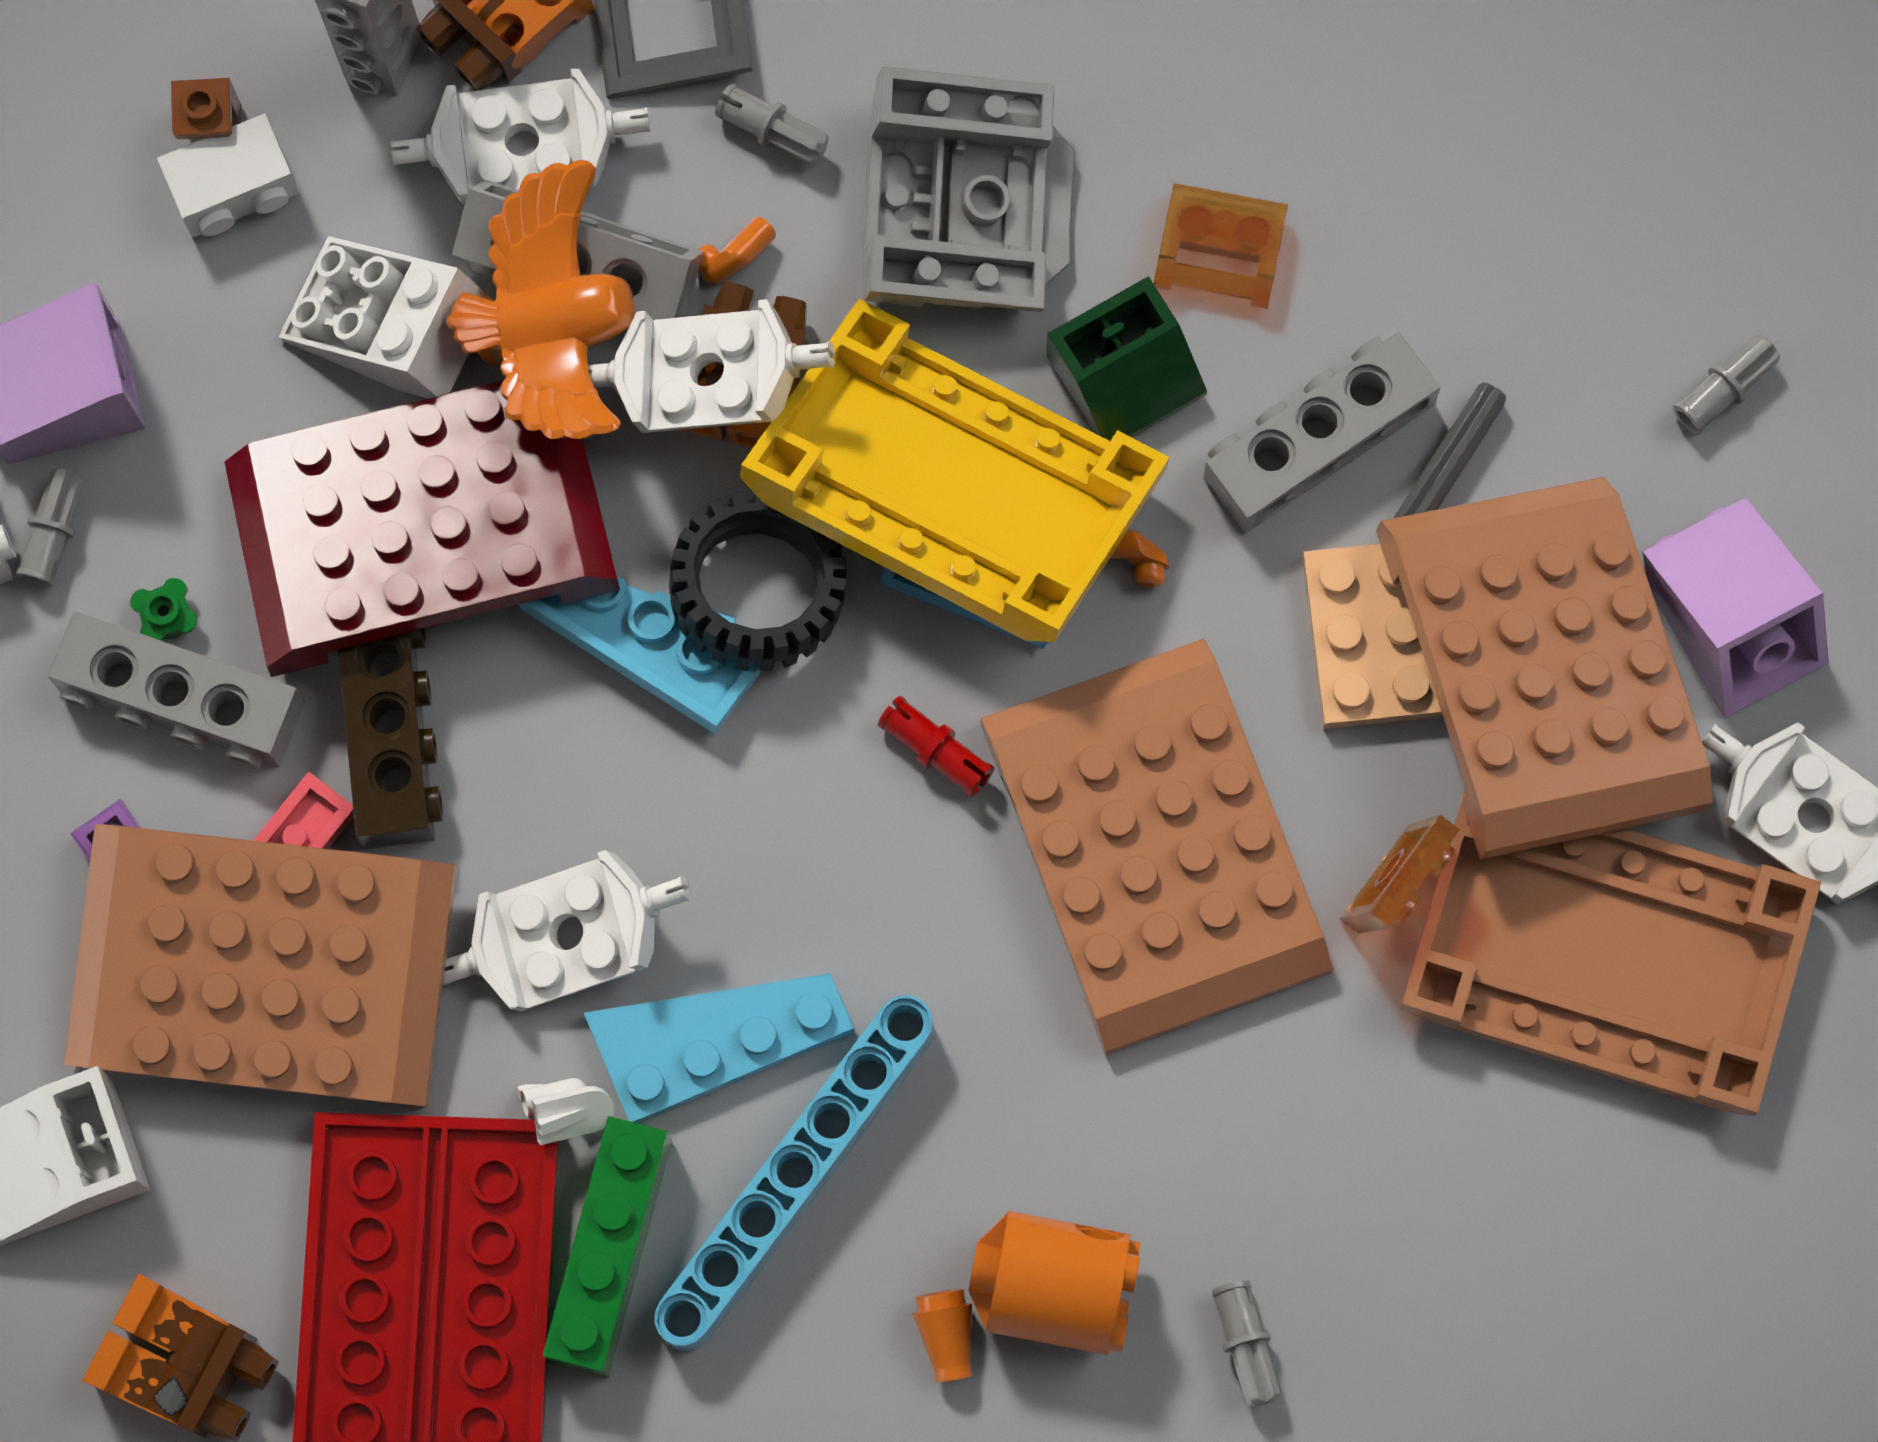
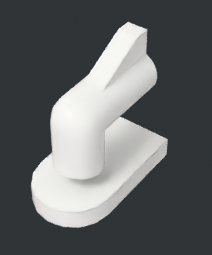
[517,1078,614,1145]

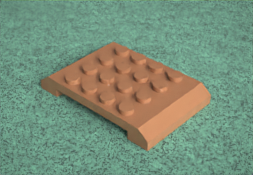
[1376,477,1713,859]
[980,638,1333,1056]
[1400,787,1821,1116]
[64,824,458,1106]

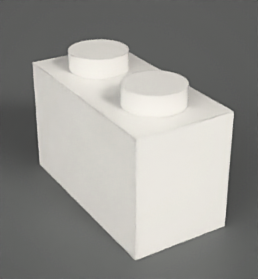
[157,113,300,238]

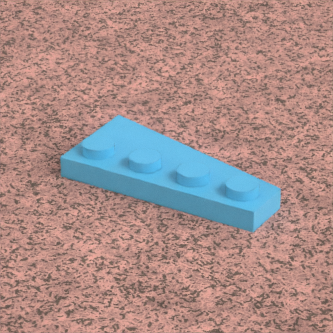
[519,577,762,735]
[584,973,855,1124]

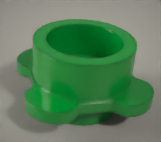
[130,578,198,641]

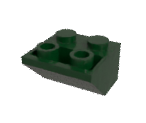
[1046,276,1207,441]

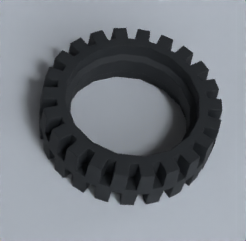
[669,492,847,671]

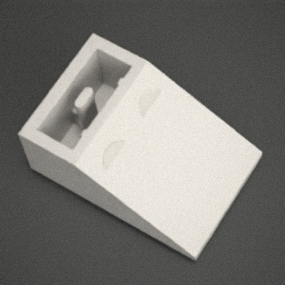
[278,236,494,399]
[0,1066,150,1246]

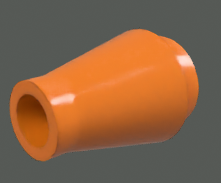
[912,1289,973,1382]

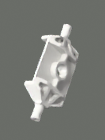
[390,68,651,205]
[588,299,835,433]
[1702,722,1878,905]
[443,850,692,1012]

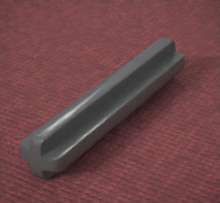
[1394,382,1506,518]

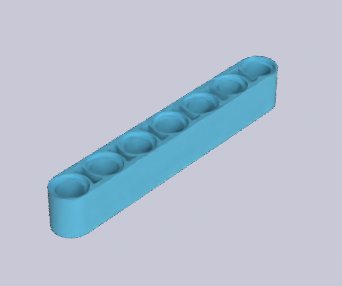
[654,995,933,1352]

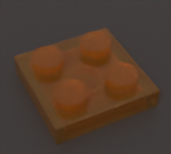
[1339,815,1460,934]

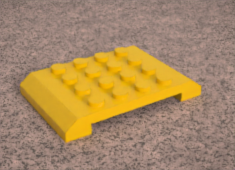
[740,298,1170,642]

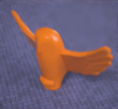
[446,160,635,439]

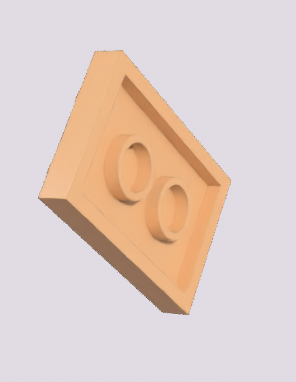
[1302,544,1443,729]

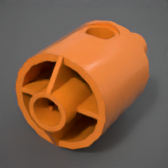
[968,1210,1141,1355]

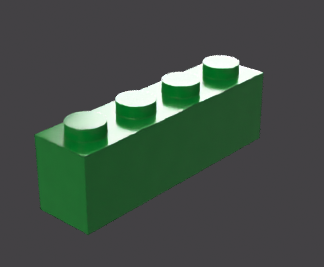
[542,1116,673,1378]

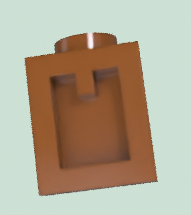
[171,78,241,140]

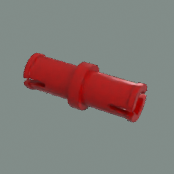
[878,696,995,798]

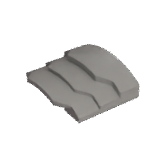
[863,66,1075,312]

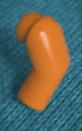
[698,217,776,284]
[1110,530,1169,588]

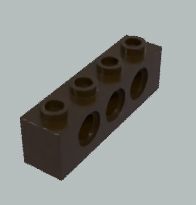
[338,628,444,849]

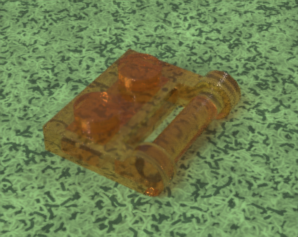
[1154,183,1288,309]

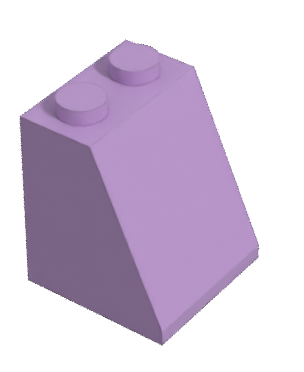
[0,283,145,464]
[1642,497,1829,717]

